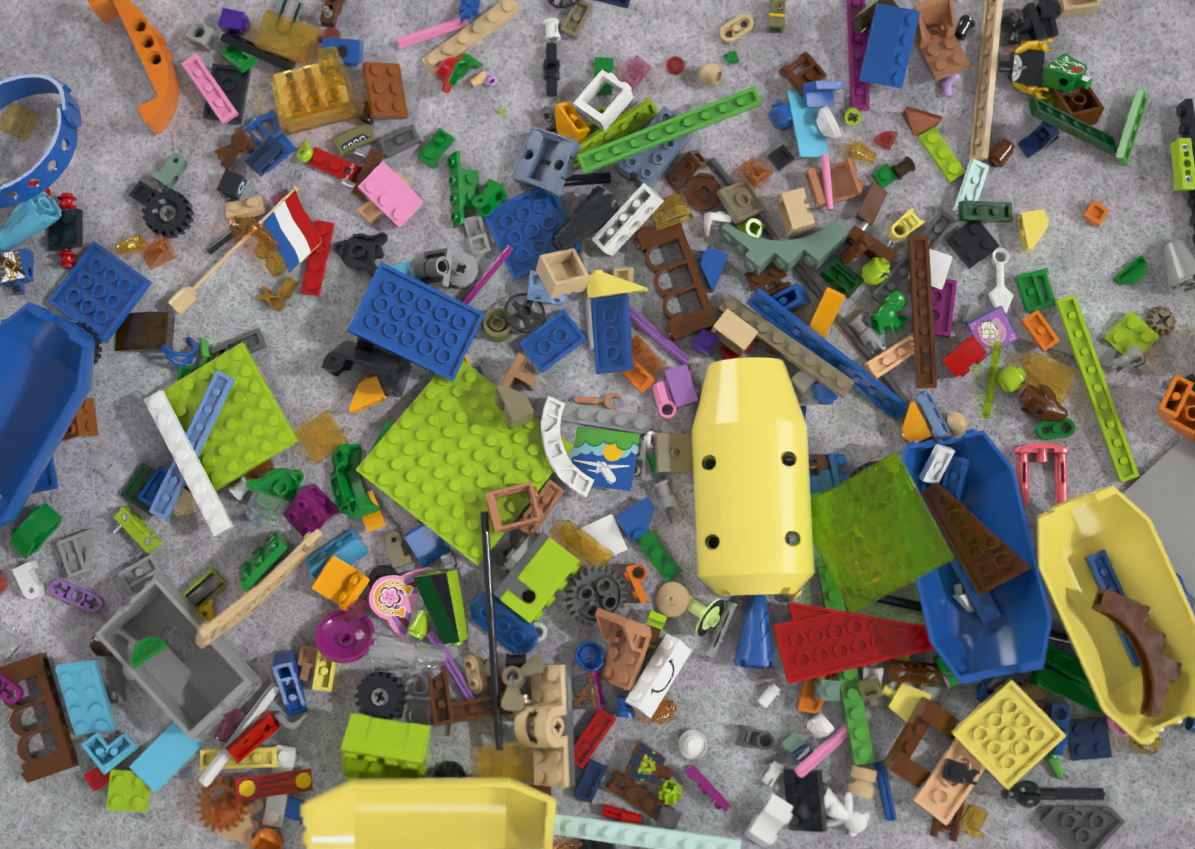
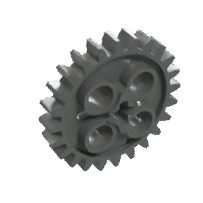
[565,564,628,627]

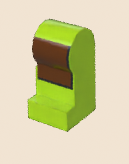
[645,610,667,650]

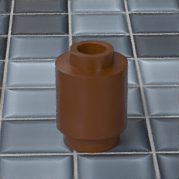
[988,139,1015,168]

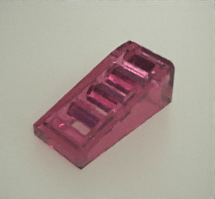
[618,55,652,92]

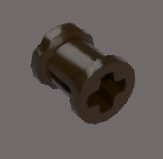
[357,100,374,125]
[890,156,916,181]

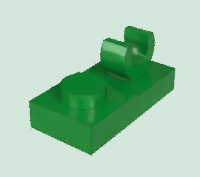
[417,127,455,169]

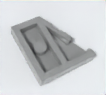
[117,553,163,596]

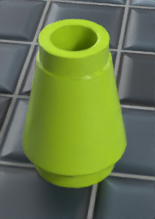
[407,610,430,640]

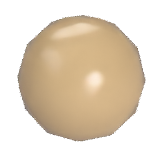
[700,63,723,87]
[946,412,968,436]

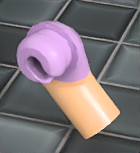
[469,71,497,87]

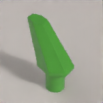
[198,337,213,366]
[1045,751,1064,779]

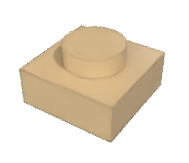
[614,267,634,283]

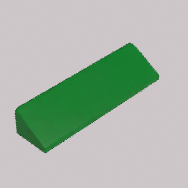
[1030,667,1102,714]

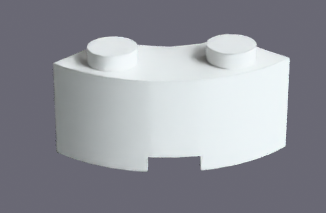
[744,794,793,848]

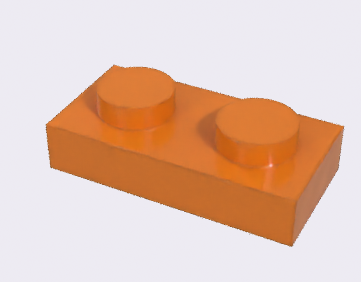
[1020,310,1060,352]

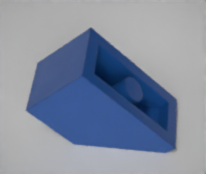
[698,246,728,293]
[771,283,811,313]
[615,496,655,542]

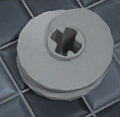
[449,252,479,288]

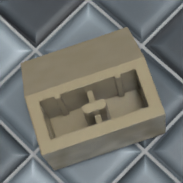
[494,385,534,430]

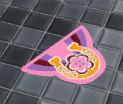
[369,569,425,639]

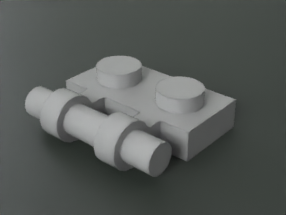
[499,533,538,575]

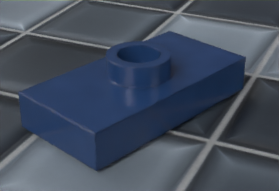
[573,758,607,804]

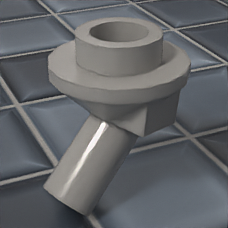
[541,97,563,123]

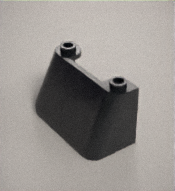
[321,340,411,397]

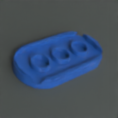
[469,592,538,654]

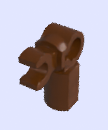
[839,233,873,264]

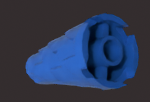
[734,594,774,669]

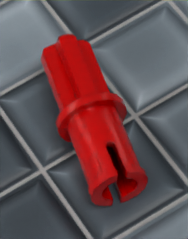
[601,804,642,824]

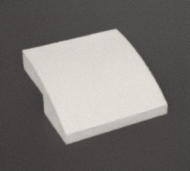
[577,514,628,565]

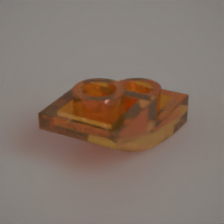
[632,335,665,377]

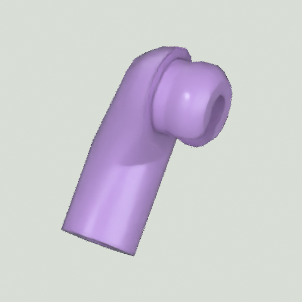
[941,73,960,98]

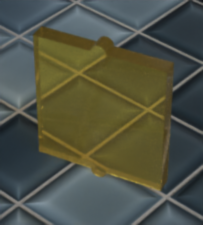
[0,102,41,141]

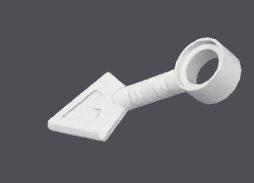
[988,248,1013,313]

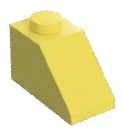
[1016,209,1049,253]

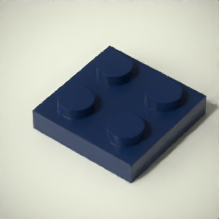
[1068,717,1112,761]

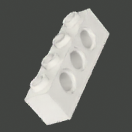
[592,183,664,256]

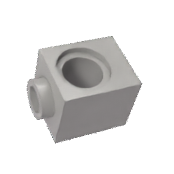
[185,20,218,52]

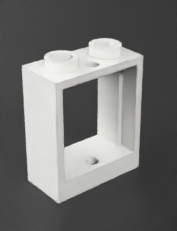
[573,70,634,131]

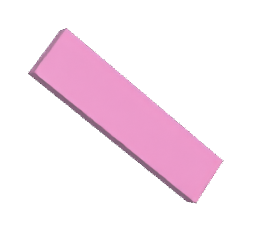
[181,53,239,125]

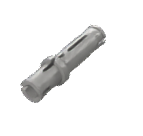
[704,600,738,659]

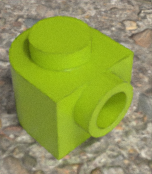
[738,218,765,238]

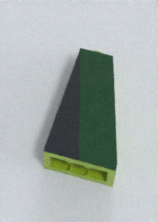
[414,569,470,646]

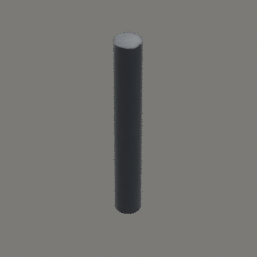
[206,217,255,255]

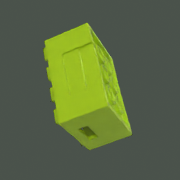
[341,713,431,780]

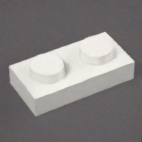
[919,444,955,484]

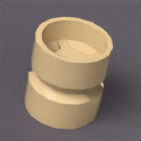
[847,764,878,799]

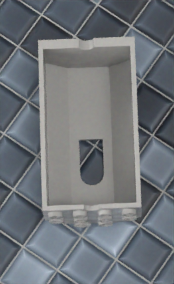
[95,577,262,741]

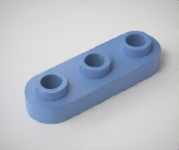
[916,390,951,441]

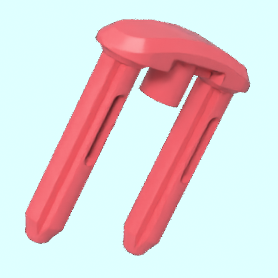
[1013,443,1070,509]

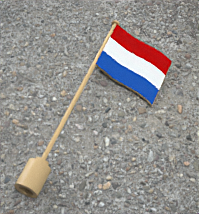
[167,186,322,315]

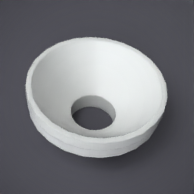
[816,105,841,139]

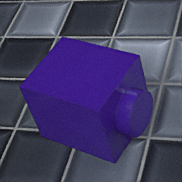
[218,7,250,36]
[692,329,719,358]

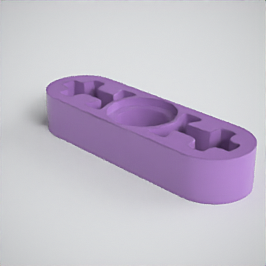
[49,579,105,613]

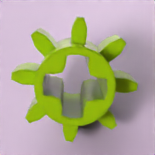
[659,780,682,805]

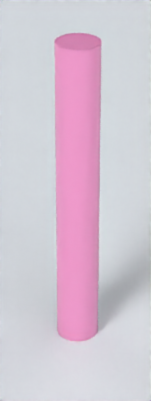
[821,154,834,211]

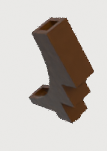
[1092,589,1182,718]

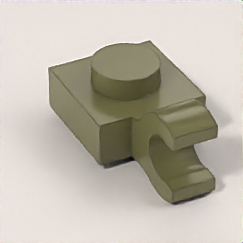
[858,678,883,707]

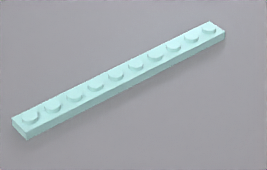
[553,813,742,849]

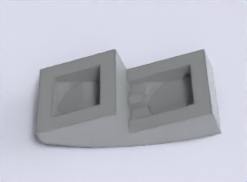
[464,215,491,256]

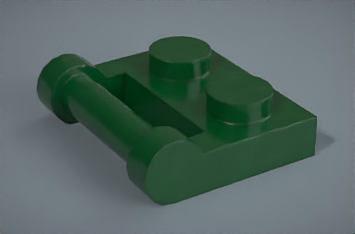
[819,255,864,299]

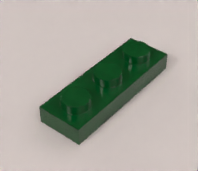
[958,201,1013,223]

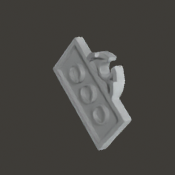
[379,676,459,741]

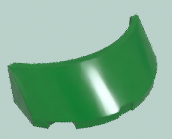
[330,444,380,520]

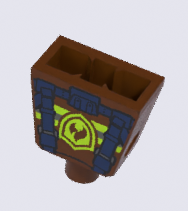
[624,739,673,784]

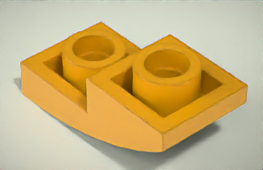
[362,490,386,533]

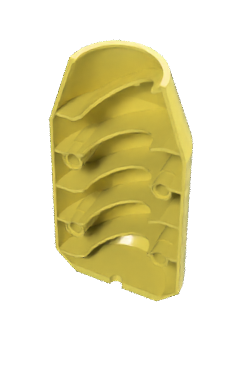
[691,358,815,596]

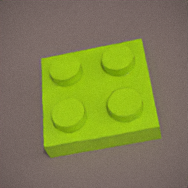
[1103,310,1160,357]
[106,769,150,812]

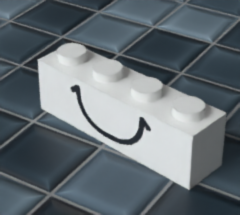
[625,634,692,718]

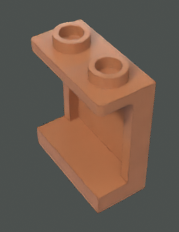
[805,157,863,209]

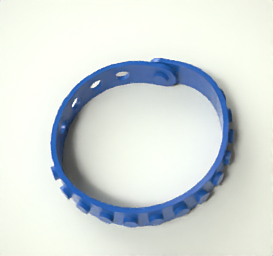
[0,74,82,208]

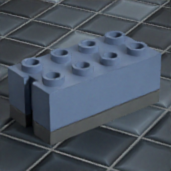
[618,106,693,189]

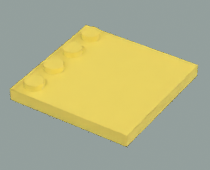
[951,678,1066,790]

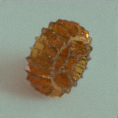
[195,776,251,832]

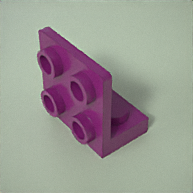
[283,484,340,537]

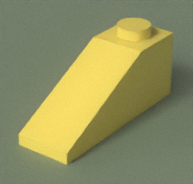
[587,270,648,299]

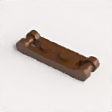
[605,769,675,821]

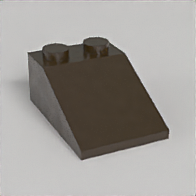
[115,311,175,353]

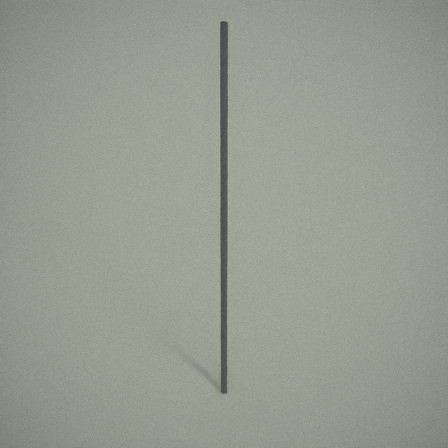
[708,157,941,443]

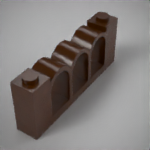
[633,218,716,341]
[0,653,79,783]

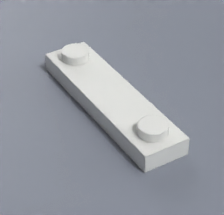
[263,744,298,828]

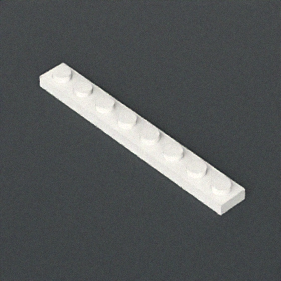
[144,390,234,537]

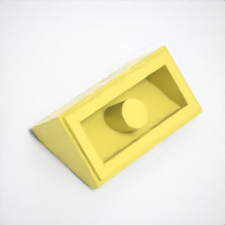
[312,650,337,692]

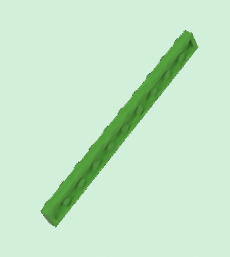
[577,86,762,175]
[817,565,875,765]

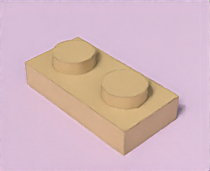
[225,195,265,222]

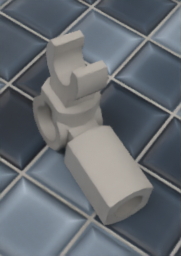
[1110,347,1156,376]
[441,552,466,588]

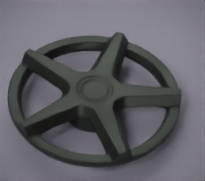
[504,293,545,334]

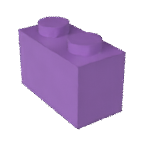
[664,364,700,409]

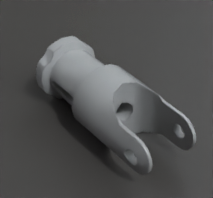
[848,314,886,356]
[653,479,685,524]

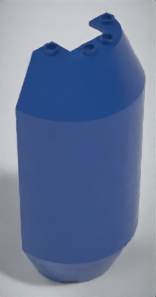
[0,302,95,529]
[895,429,1052,684]

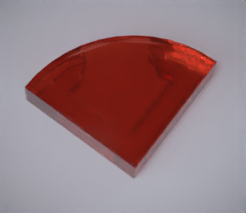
[873,131,898,150]

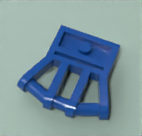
[242,109,297,173]

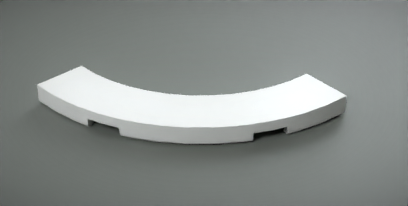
[540,396,594,498]

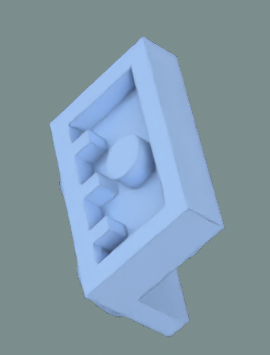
[526,270,566,305]

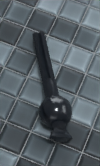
[1001,779,1106,808]

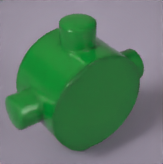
[724,50,740,66]

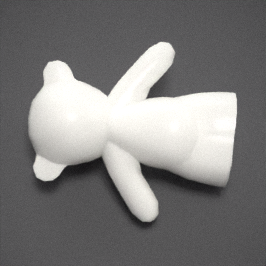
[824,787,870,837]

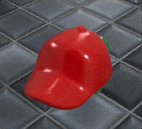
[437,53,483,93]

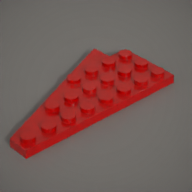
[773,602,934,684]

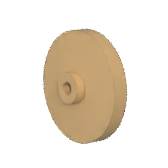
[656,582,690,617]

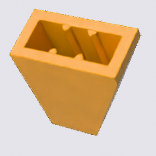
[809,287,846,339]

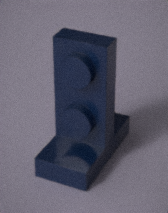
[1017,121,1060,159]

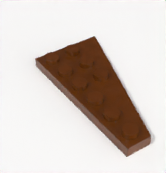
[920,482,1032,596]

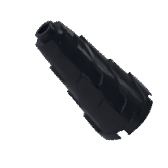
[551,186,620,251]

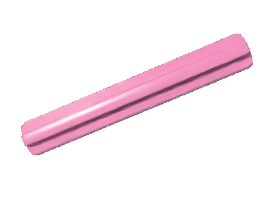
[397,18,468,49]
[794,723,848,778]

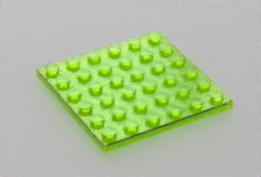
[811,452,954,613]

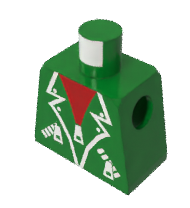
[1041,53,1092,93]

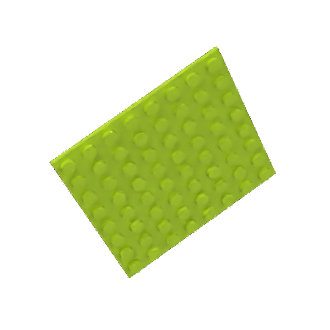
[356,360,574,566]

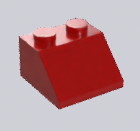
[941,335,987,377]

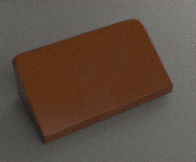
[855,182,888,226]

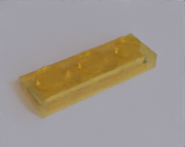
[556,520,614,567]

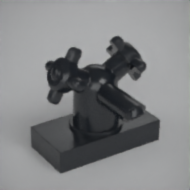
[1001,2,1045,45]

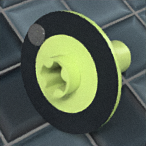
[687,596,724,637]

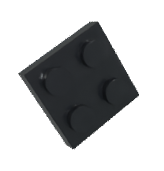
[946,221,1000,269]

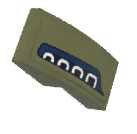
[332,123,376,157]

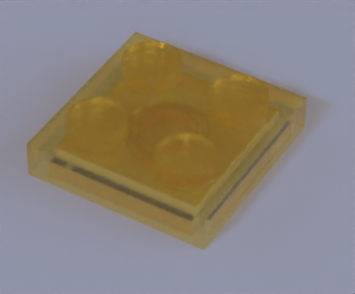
[650,192,693,230]
[295,410,349,464]

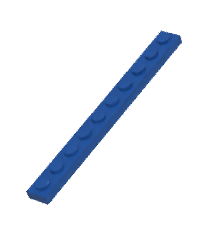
[746,288,910,421]

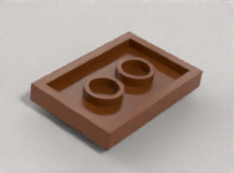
[362,62,408,119]

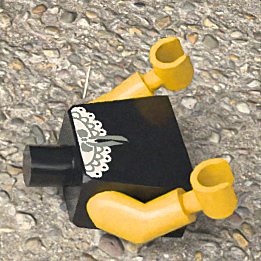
[998,38,1054,99]

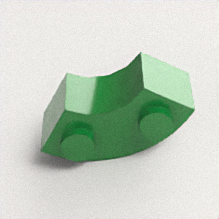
[8,503,62,559]

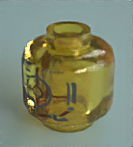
[1129,735,1162,756]

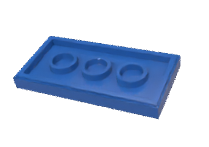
[591,294,634,374]

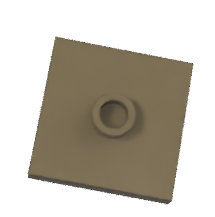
[716,178,767,224]
[654,433,693,473]

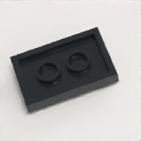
[203,63,251,124]
[783,769,827,832]

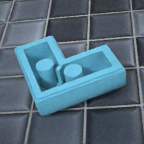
[81,732,138,774]

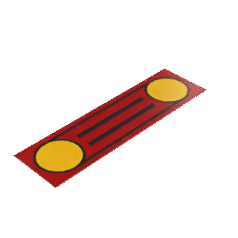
[235,768,313,801]

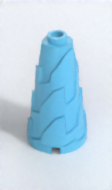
[0,191,61,252]

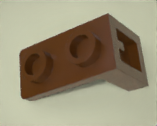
[665,150,709,190]

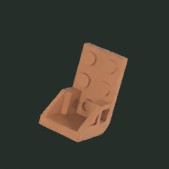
[913,0,970,81]
[595,608,652,692]

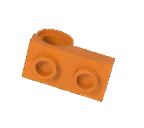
[623,564,648,604]

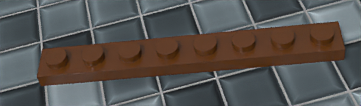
[908,236,937,389]

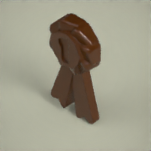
[214,129,254,170]

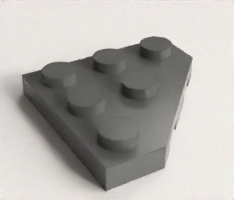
[1039,806,1125,849]

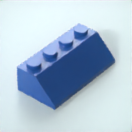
[859,3,920,89]

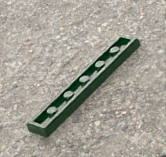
[1028,97,1117,155]

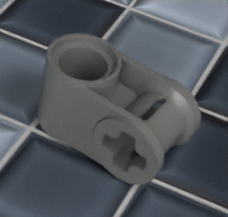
[735,724,774,750]

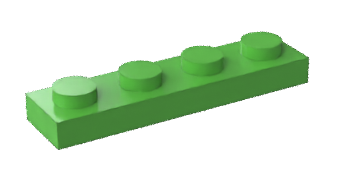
[1114,89,1148,166]

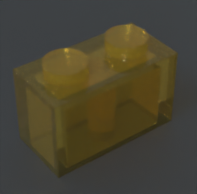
[317,46,347,88]

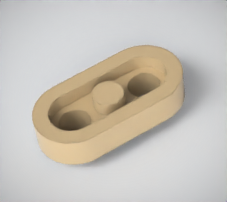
[719,14,754,44]
[464,653,488,694]

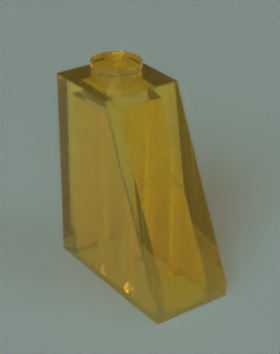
[1021,351,1077,405]

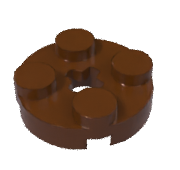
[684,173,722,212]

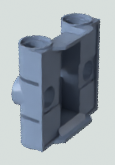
[511,127,581,197]

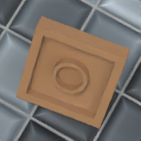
[501,353,537,391]

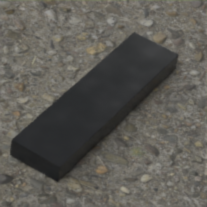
[220,32,296,71]

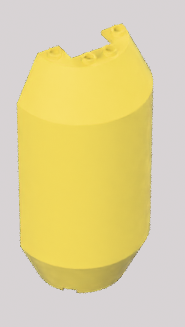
[1036,486,1195,745]
[300,777,556,849]

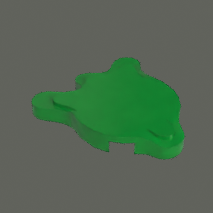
[246,468,304,517]

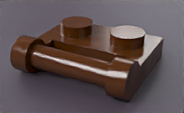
[779,52,827,96]

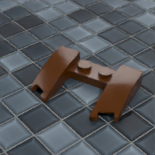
[427,659,513,727]
[882,696,959,788]

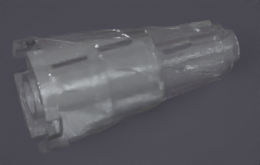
[368,632,447,672]

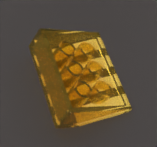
[270,57,358,135]

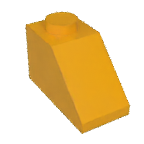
[555,101,590,142]
[349,375,388,415]
[901,400,933,443]

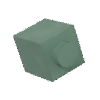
[813,677,841,701]

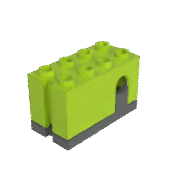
[493,531,581,624]

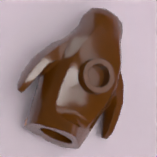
[1018,383,1068,422]

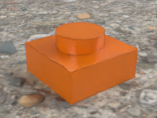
[1082,200,1110,227]

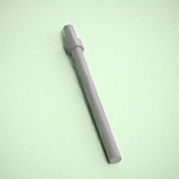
[578,238,594,350]

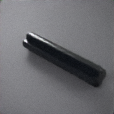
[564,172,611,186]

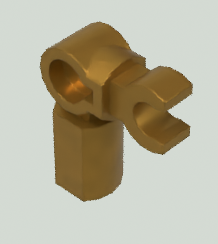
[255,276,299,311]

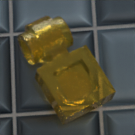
[255,241,286,277]

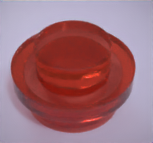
[666,56,685,75]

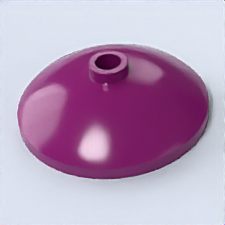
[315,609,375,663]

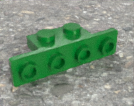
[447,151,480,228]

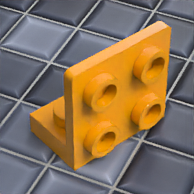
[311,555,370,612]

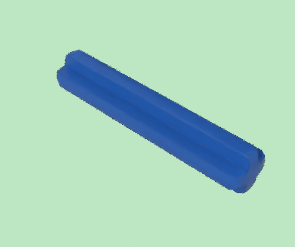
[874,761,897,821]

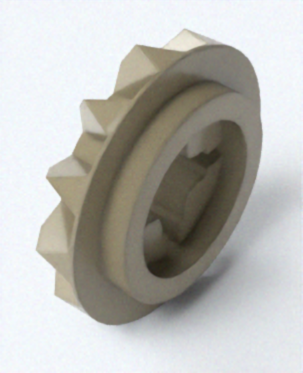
[1145,306,1177,336]

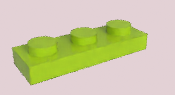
[918,126,966,183]

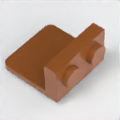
[60,398,99,443]

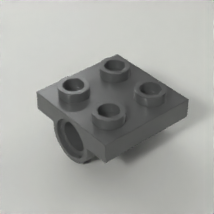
[413,248,453,289]

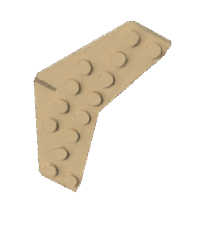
[195,528,323,649]

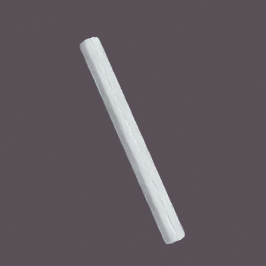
[199,683,280,787]

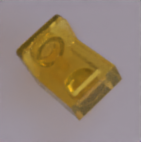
[959,803,989,839]

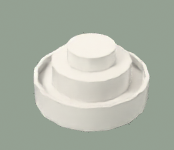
[678,729,708,759]

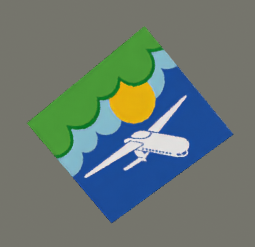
[572,427,640,491]

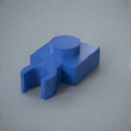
[459,0,481,24]

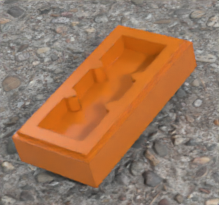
[620,358,656,394]

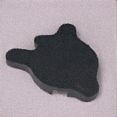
[333,232,388,277]

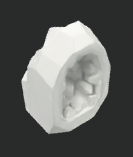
[807,713,834,739]

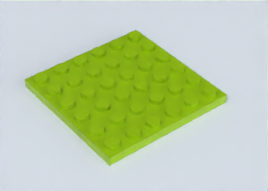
[162,342,299,492]

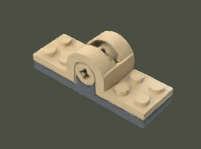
[514,664,575,787]

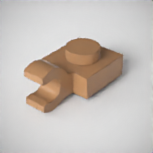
[297,645,318,681]

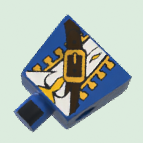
[0,248,34,295]

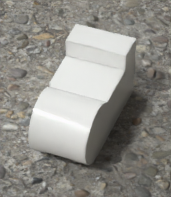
[12,561,45,599]

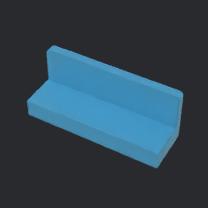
[304,528,369,579]

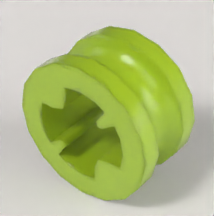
[843,107,861,126]

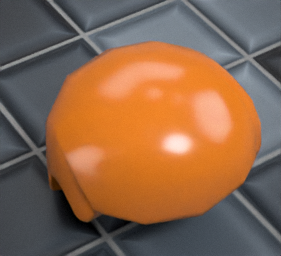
[252,828,285,849]

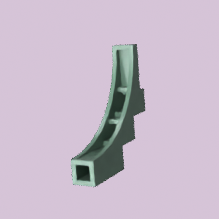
[721,221,849,276]

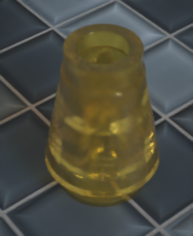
[848,140,877,164]
[116,234,147,255]

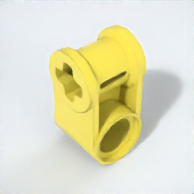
[888,208,925,242]

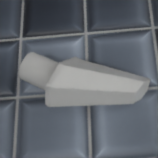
[952,584,974,612]

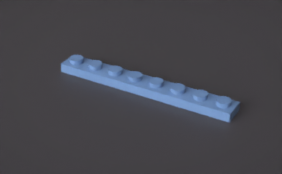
[149,370,236,520]

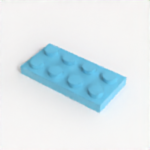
[55,660,116,735]

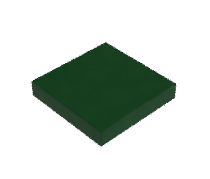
[121,463,155,516]

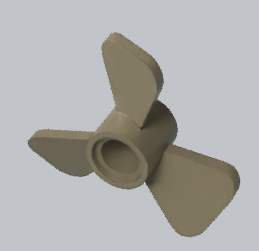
[483,655,545,712]

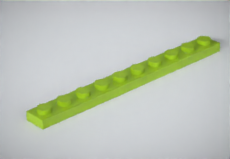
[1055,294,1139,482]

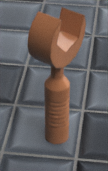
[575,393,621,410]

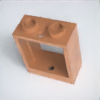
[485,482,544,534]

